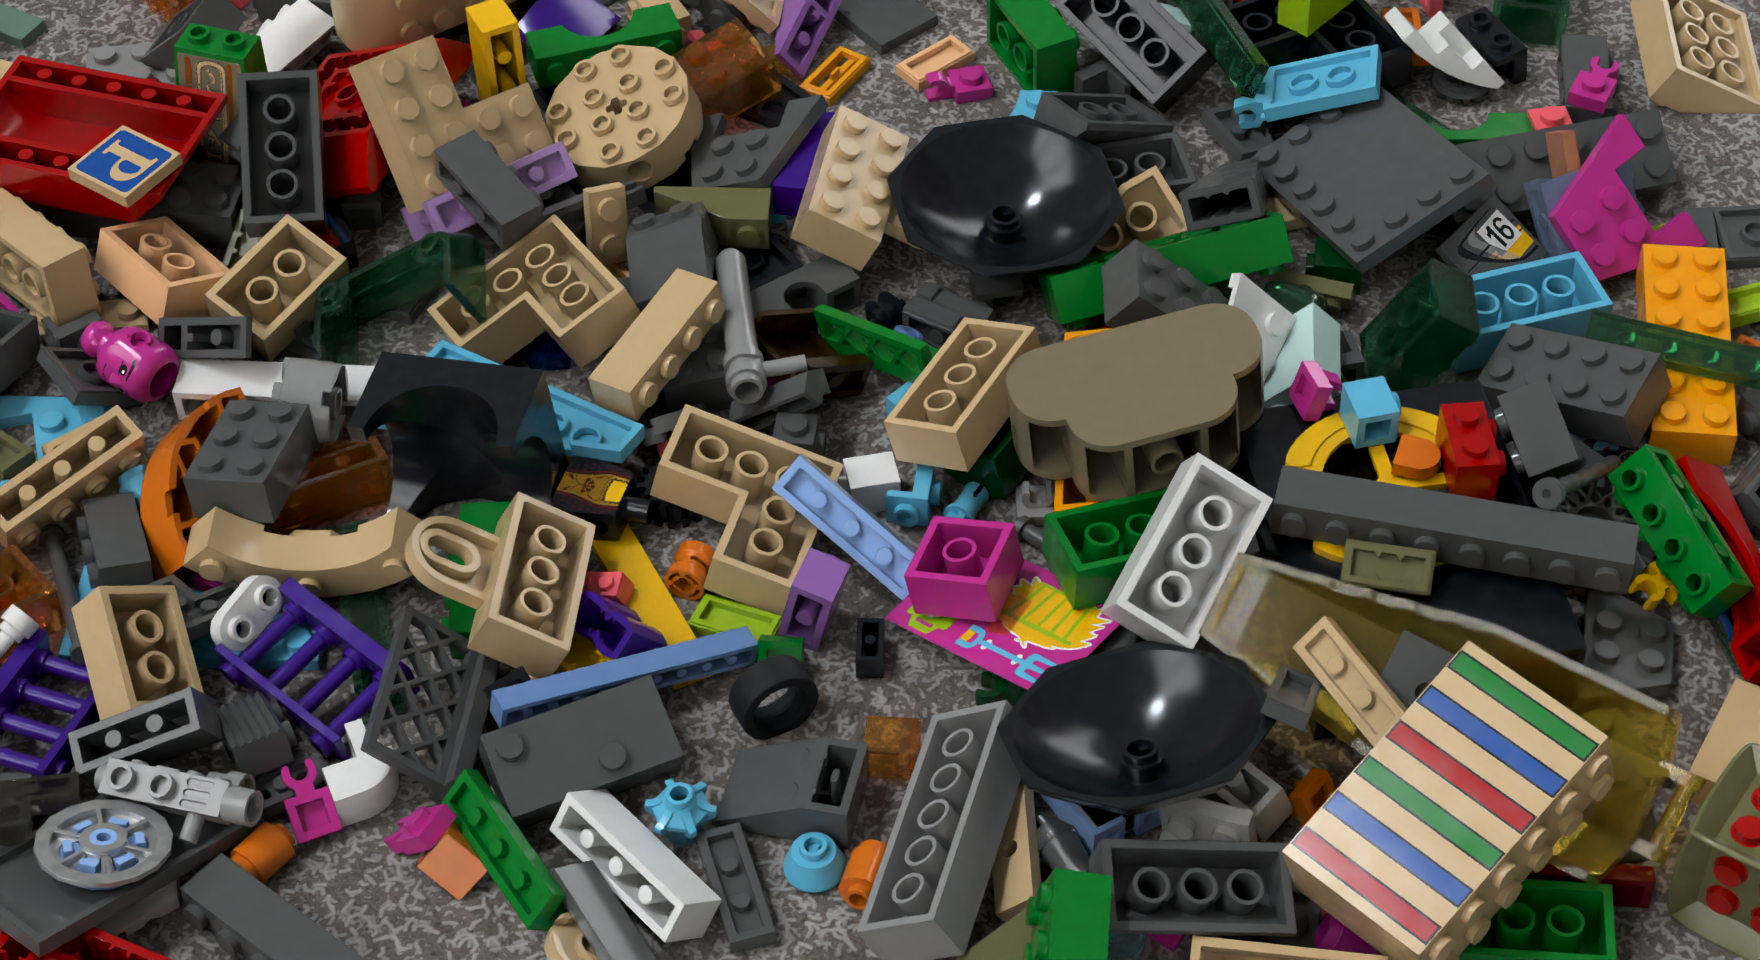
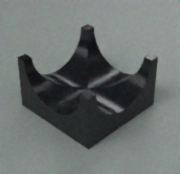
[347,351,569,518]

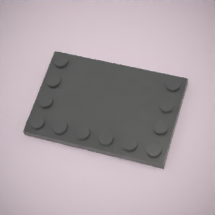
[1248,86,1494,274]

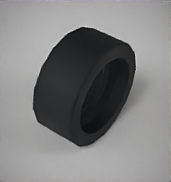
[728,655,819,740]

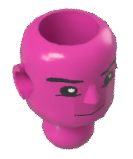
[80,321,180,403]

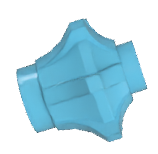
[644,778,717,846]

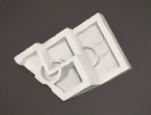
[1384,6,1505,89]

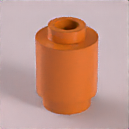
[230,822,295,884]
[838,839,887,910]

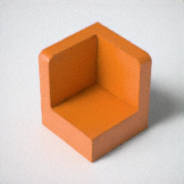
[417,822,487,900]

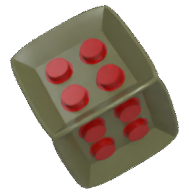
[1667,743,1760,960]

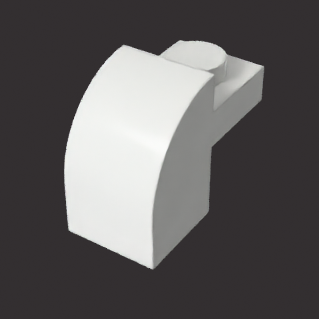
[322,718,399,827]

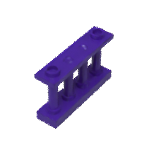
[214,577,420,761]
[0,628,100,803]

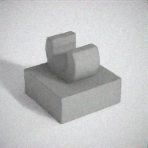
[1015,481,1055,526]

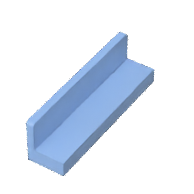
[772,454,916,601]

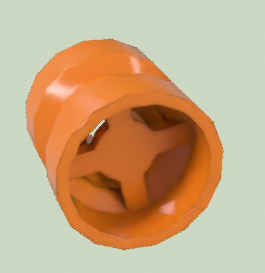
[664,540,715,600]

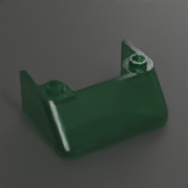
[313,231,487,365]

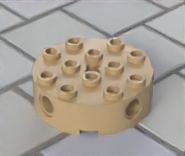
[545,45,703,189]

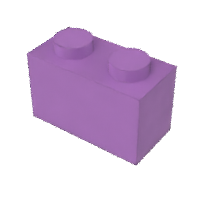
[777,547,851,651]

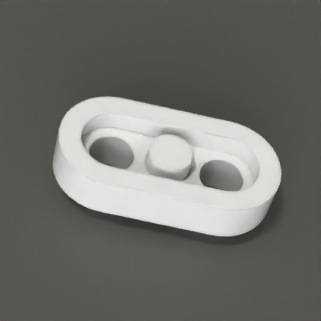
[210,575,284,651]

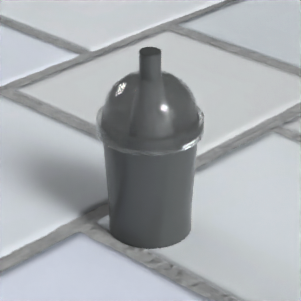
[1036,813,1090,872]

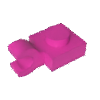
[925,65,993,104]

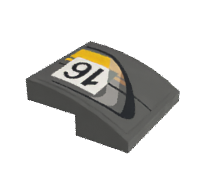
[1435,194,1548,277]

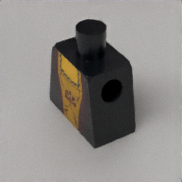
[549,456,655,542]

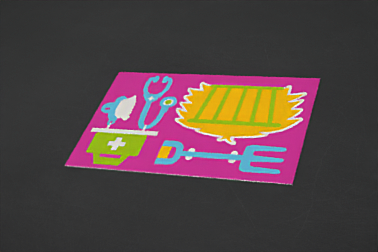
[885,560,1120,690]

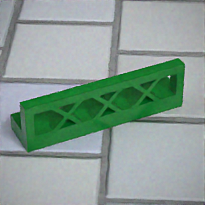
[813,304,939,383]
[441,768,568,931]

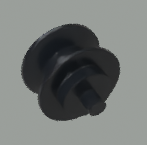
[865,292,906,330]

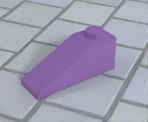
[774,0,842,79]

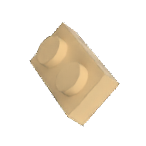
[583,182,628,266]

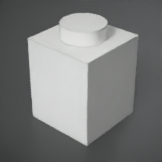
[837,451,901,513]

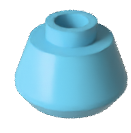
[783,832,846,893]

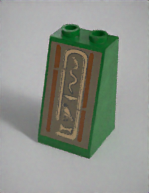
[174,23,268,165]

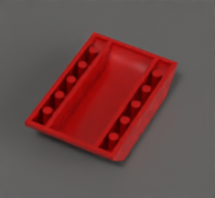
[0,55,228,223]

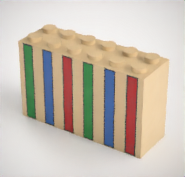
[1282,640,1614,960]

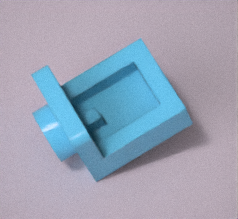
[886,464,942,527]

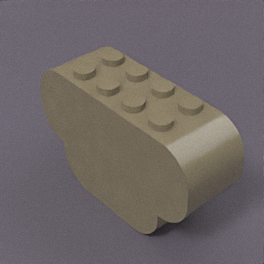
[1006,303,1264,503]

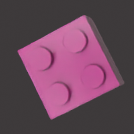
[904,516,1024,622]

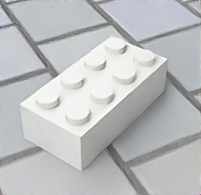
[1100,452,1273,649]

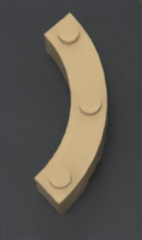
[183,506,430,598]

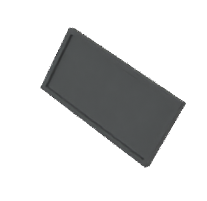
[0,758,263,958]

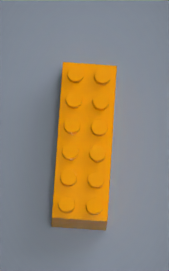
[1635,244,1738,466]

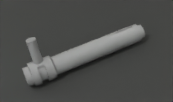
[715,248,808,405]

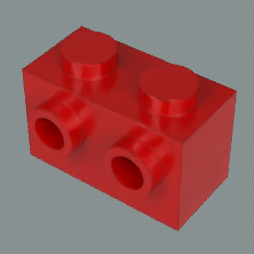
[1435,401,1506,500]

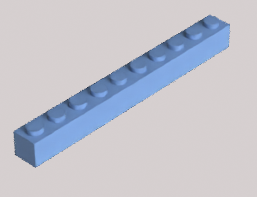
[490,626,758,728]

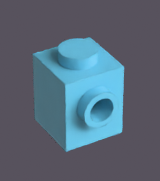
[1339,376,1401,449]

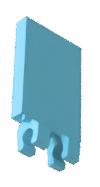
[1233,44,1382,129]

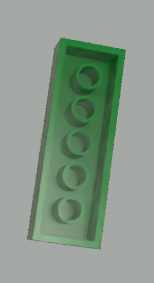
[1037,210,1294,329]

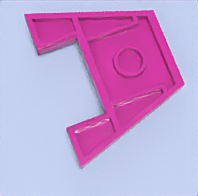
[1548,114,1708,281]

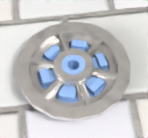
[33,800,173,890]

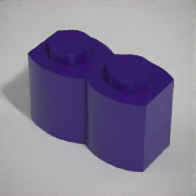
[574,591,667,660]

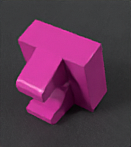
[1288,361,1342,421]

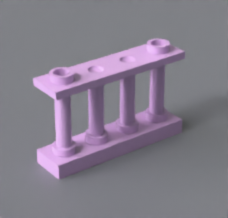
[400,141,578,244]

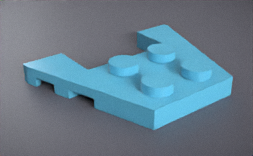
[0,395,114,487]

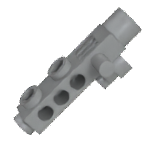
[94,757,264,845]

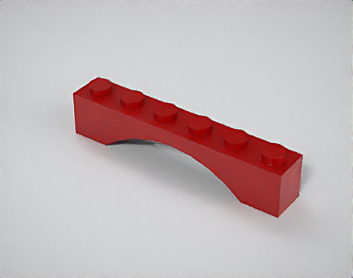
[1676,454,1760,686]

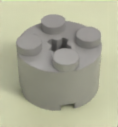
[271,357,348,445]

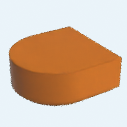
[1391,434,1441,480]

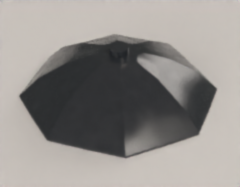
[887,115,1125,279]
[997,640,1277,816]

